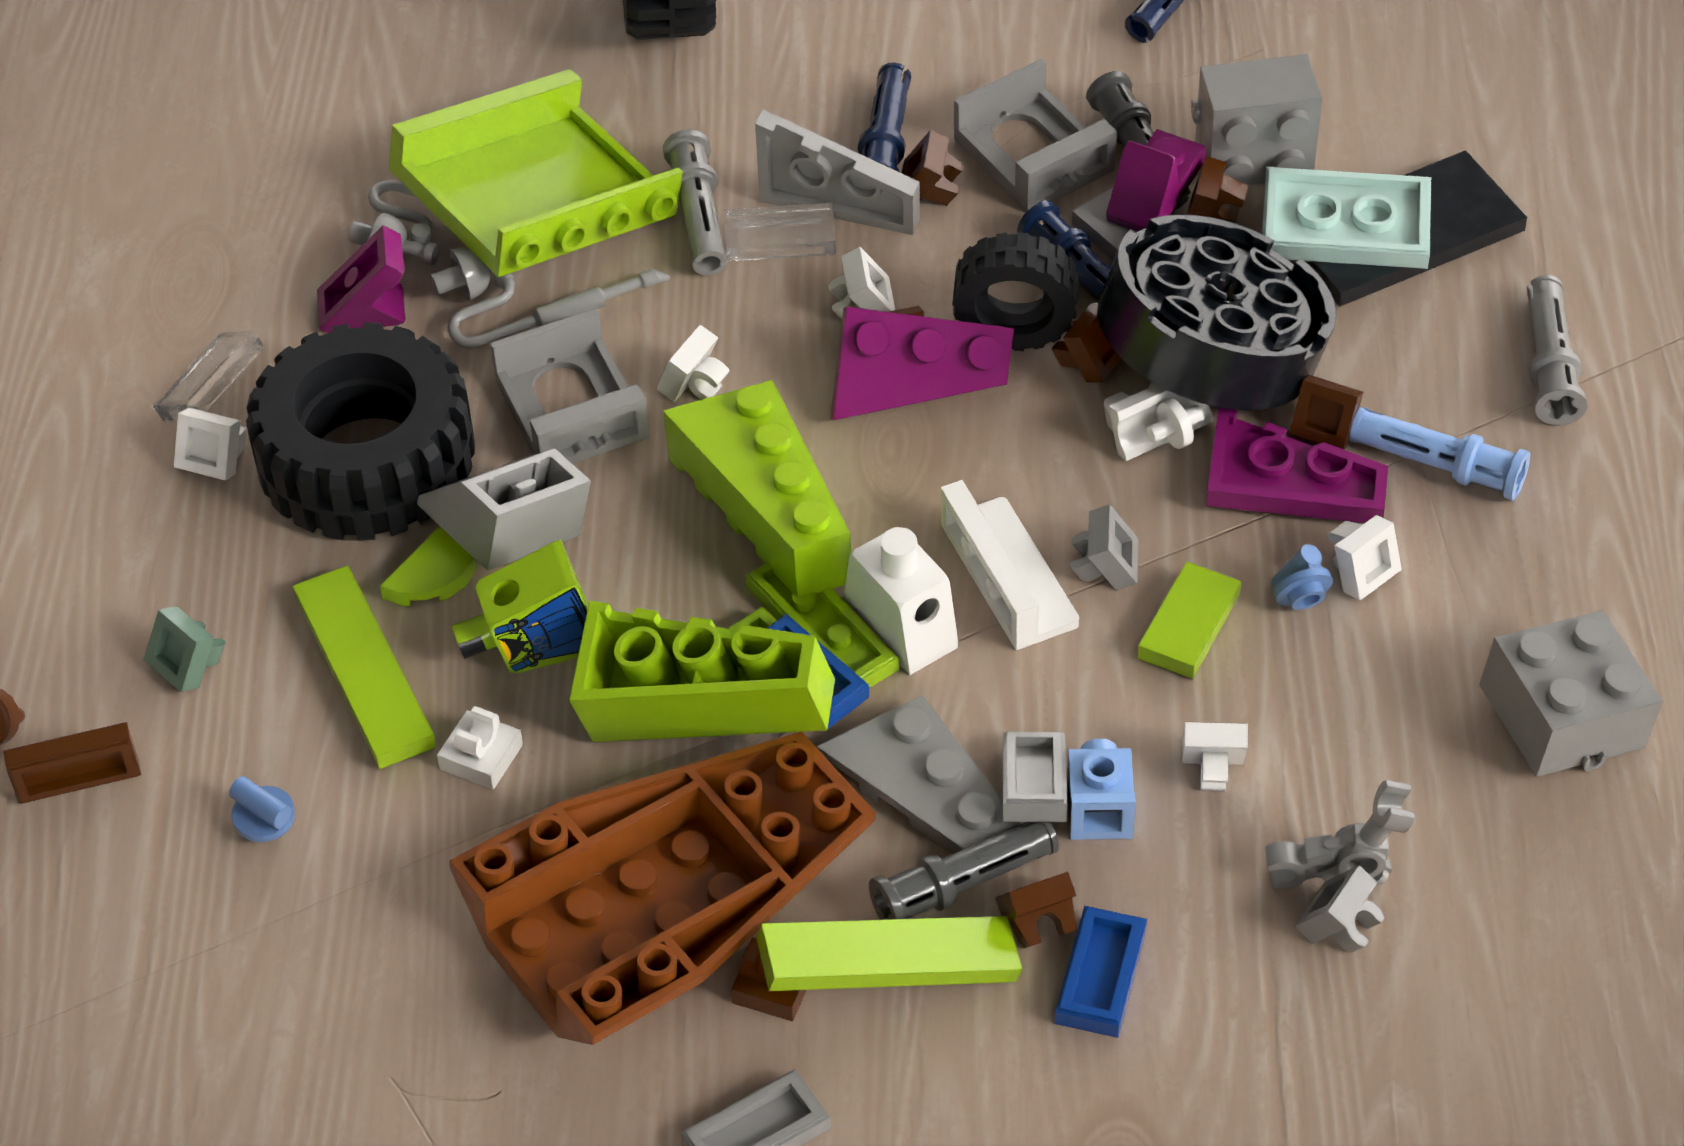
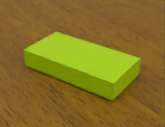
[1137,561,1242,679]

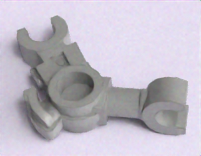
[1265,780,1415,889]

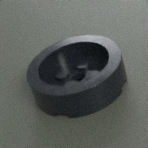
[1097,215,1336,410]

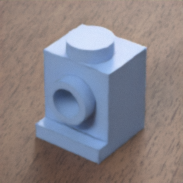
[1067,739,1136,840]

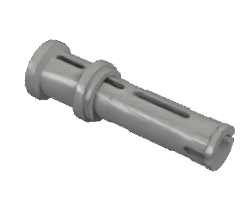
[663,129,727,276]
[1526,275,1587,426]

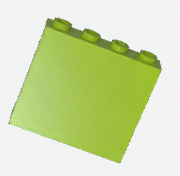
[388,69,683,277]

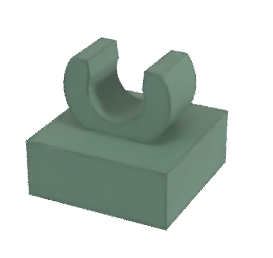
[143,606,225,692]

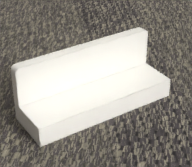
[941,480,1079,650]

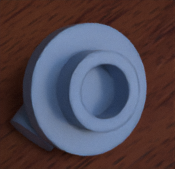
[1271,544,1333,610]
[229,776,295,842]

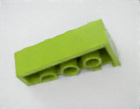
[663,380,852,597]
[569,600,835,742]

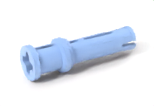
[1349,406,1531,501]

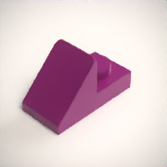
[1106,129,1206,231]
[317,225,406,333]

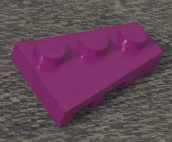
[830,307,1014,420]
[1206,407,1388,523]

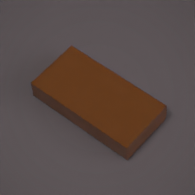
[3,722,141,804]

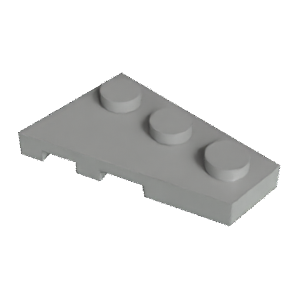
[755,109,920,235]
[817,695,1020,854]

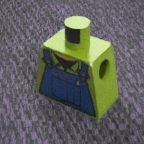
[452,539,589,674]

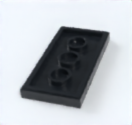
[1305,150,1527,307]

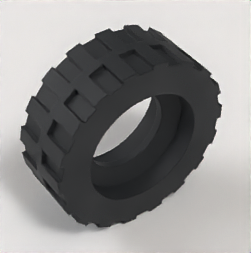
[952,232,1079,351]

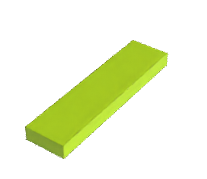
[293,565,437,770]
[756,916,1022,991]

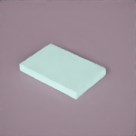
[1262,167,1431,269]

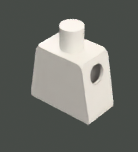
[844,527,958,676]

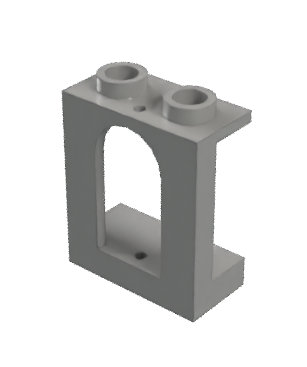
[954,59,1117,212]
[490,308,650,464]

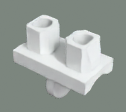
[1104,382,1213,461]

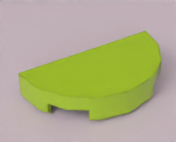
[380,526,477,606]

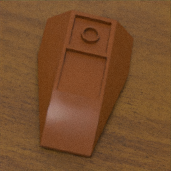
[449,732,876,1045]

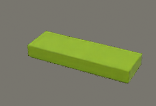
[745,563,900,688]

